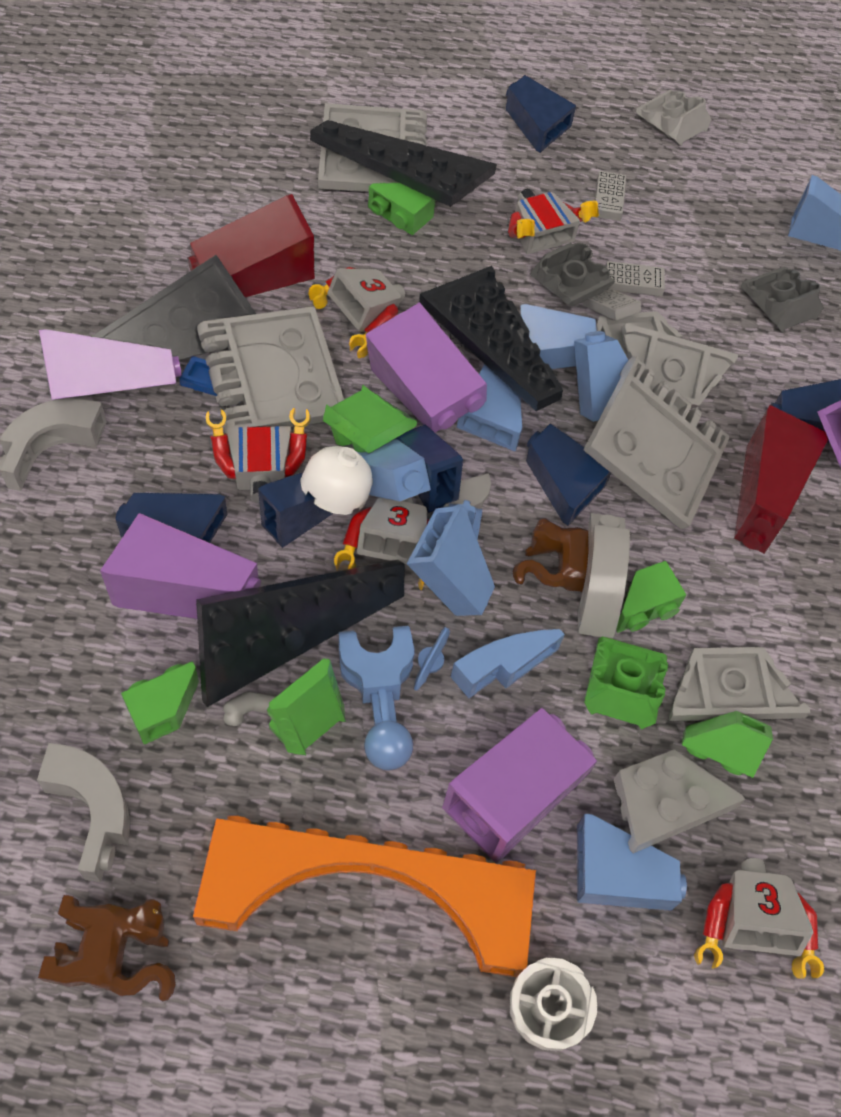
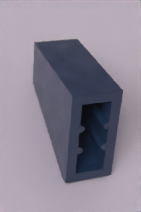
[505,75,576,153]
[770,379,841,443]
[526,424,611,526]
[396,425,463,513]
[258,472,334,548]
[116,493,228,543]

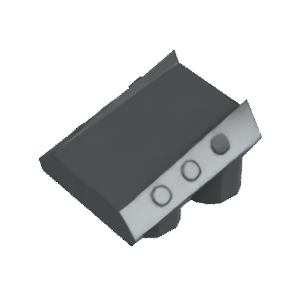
[530,242,615,306]
[741,266,824,333]

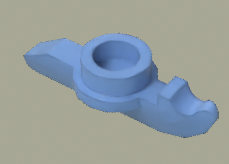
[414,627,450,691]

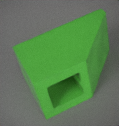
[368,183,435,235]
[616,561,686,633]
[121,661,199,745]
[682,711,773,778]

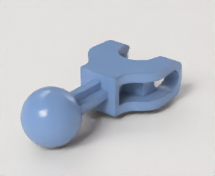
[339,626,414,770]

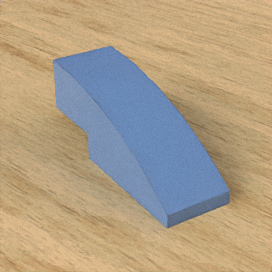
[451,629,565,698]

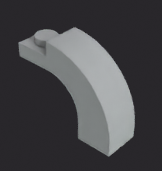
[0,398,107,491]
[578,513,630,639]
[37,743,130,882]

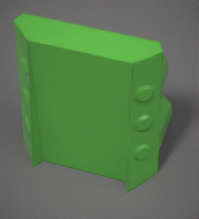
[323,385,417,454]
[584,636,668,729]
[267,658,346,756]

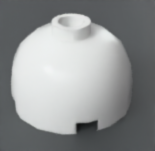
[300,446,373,515]
[510,958,597,1051]

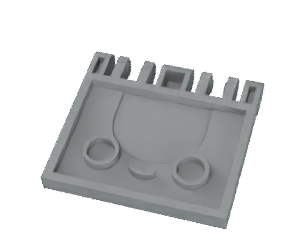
[318,103,427,192]
[197,306,344,433]
[583,356,729,529]

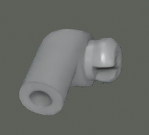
[223,692,276,726]

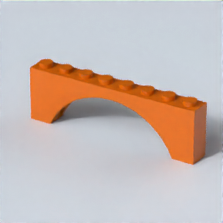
[193,816,536,977]

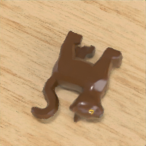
[513,518,589,592]
[38,895,176,1002]

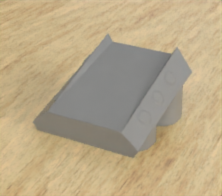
[636,90,712,147]

